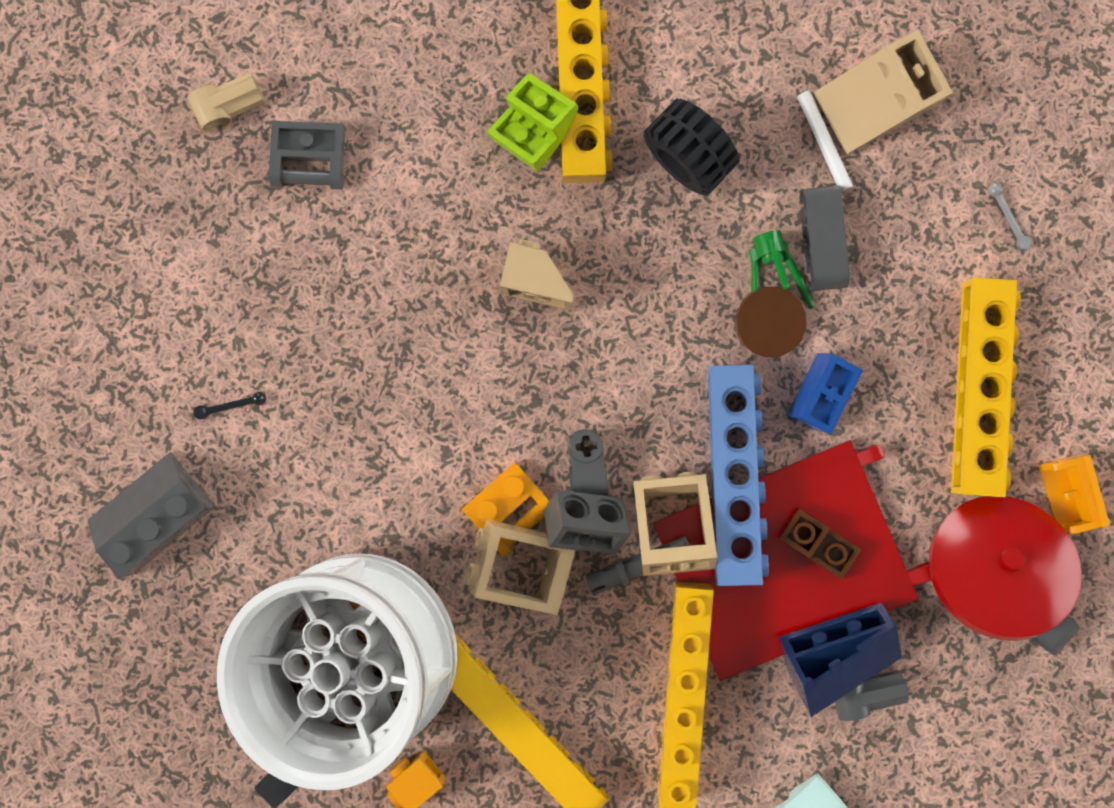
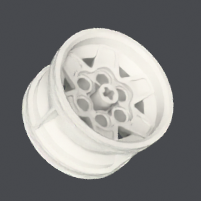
[217,553,457,790]

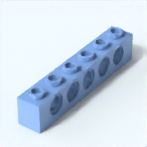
[708,365,769,586]

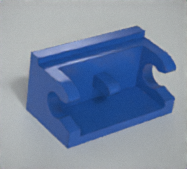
[786,353,863,435]

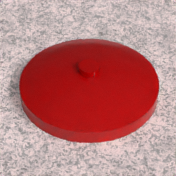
[929,496,1082,641]

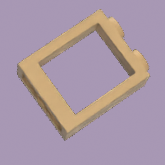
[633,472,717,576]
[465,519,576,616]

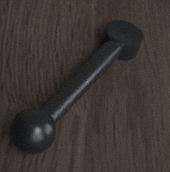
[193,392,266,419]

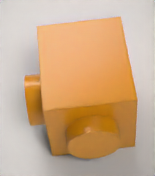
[386,750,446,808]

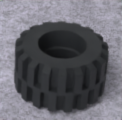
[644,99,740,196]

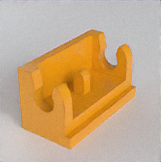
[1039,455,1110,534]

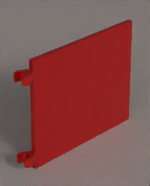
[653,440,931,681]

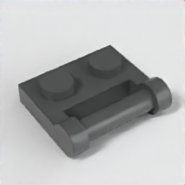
[269,121,345,189]

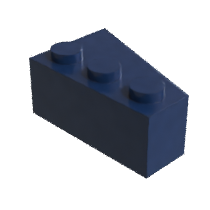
[779,603,902,717]

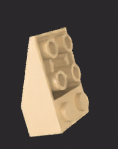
[813,30,953,155]

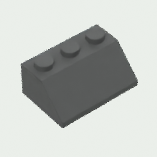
[87,452,216,579]

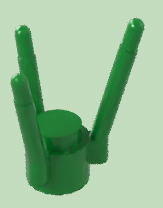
[748,230,814,309]

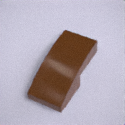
[779,509,862,580]

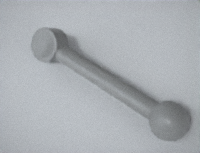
[988,183,1032,250]

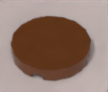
[734,287,806,357]

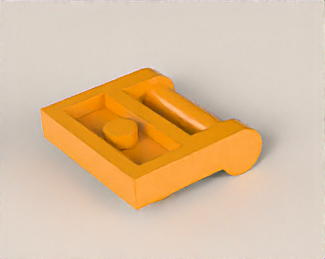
[461,462,550,557]

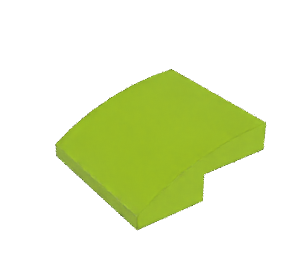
[487,72,579,173]

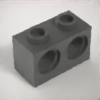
[543,490,631,554]

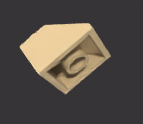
[500,240,574,311]

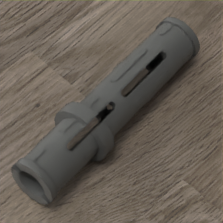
[585,535,690,596]

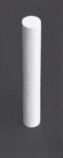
[797,90,853,192]

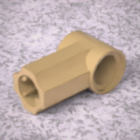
[187,72,266,133]

